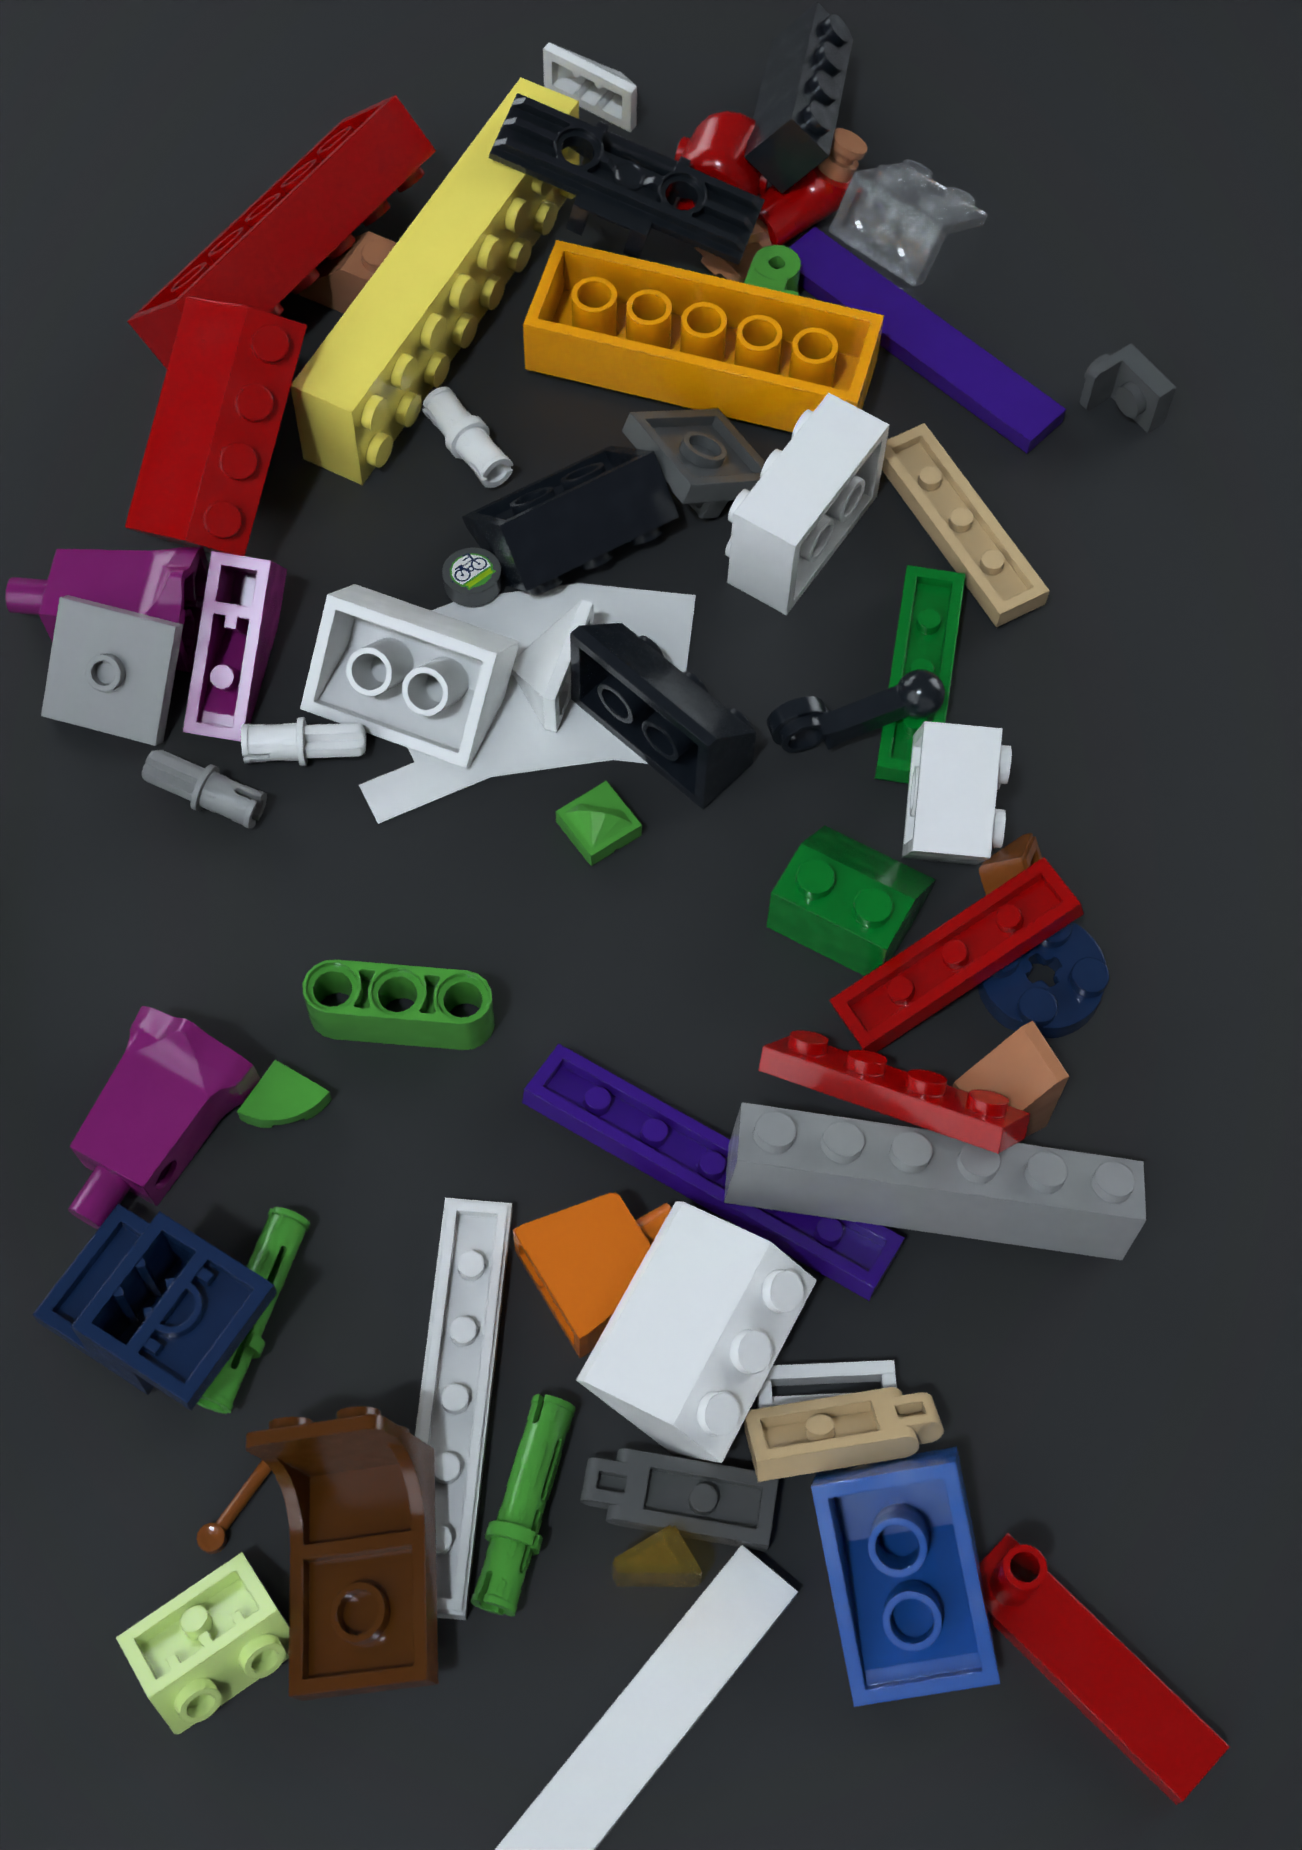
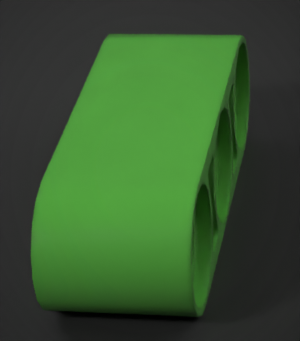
[302,960,495,1050]

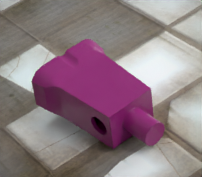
[5,547,209,672]
[68,1006,260,1229]

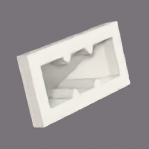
[543,42,637,133]
[512,599,594,732]

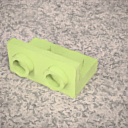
[116,1552,290,1734]

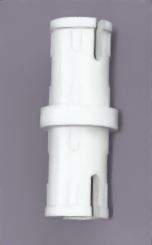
[422,386,513,488]

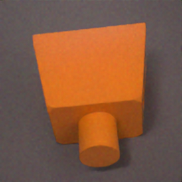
[513,1193,672,1358]

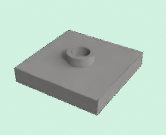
[41,595,183,746]

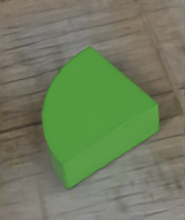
[237,1060,332,1128]

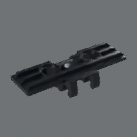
[489,93,765,265]

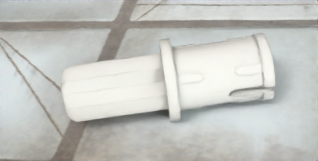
[241,717,366,766]

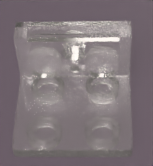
[829,160,988,286]

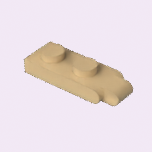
[744,1387,944,1482]

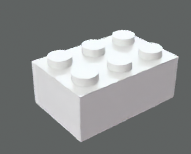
[725,393,890,616]

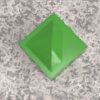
[555,781,642,866]

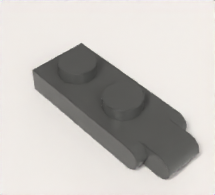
[580,1449,779,1552]

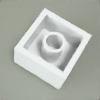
[902,721,1012,865]

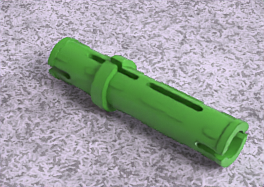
[197,1207,310,1414]
[471,1394,576,1616]

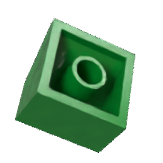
[766,825,936,976]

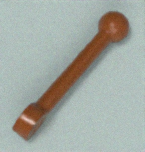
[196,1460,271,1554]

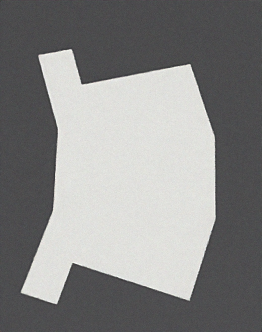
[359,583,696,824]

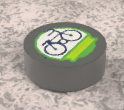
[442,547,502,607]

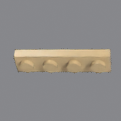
[882,423,1050,627]

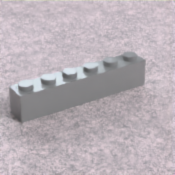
[724,1102,1146,1260]

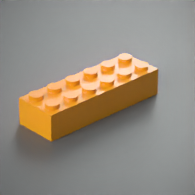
[523,240,884,432]

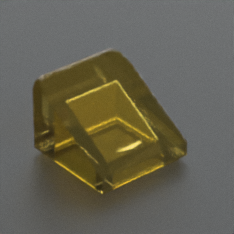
[612,1525,702,1587]

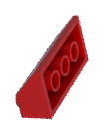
[125,297,307,556]

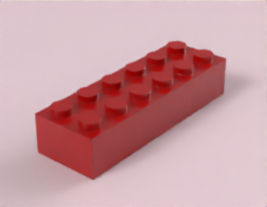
[127,95,436,369]

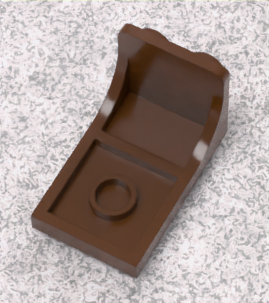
[246,1406,439,1701]

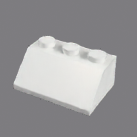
[300,584,520,768]
[576,1201,817,1463]

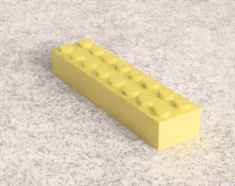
[291,77,579,486]

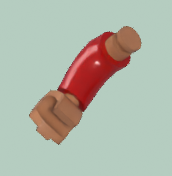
[694,128,868,283]

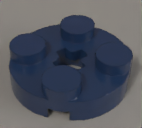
[978,922,1109,1038]

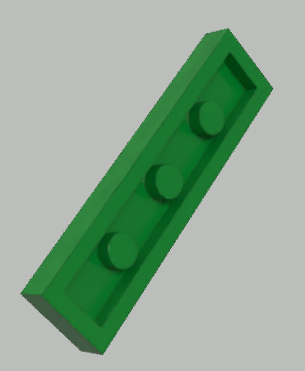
[875,565,966,784]

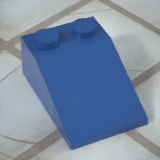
[811,1447,1000,1707]

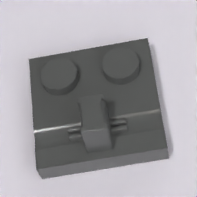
[622,409,765,519]

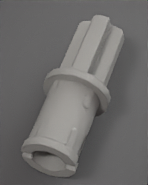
[142,750,267,830]

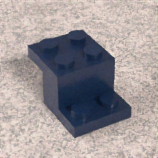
[32,1203,277,1411]

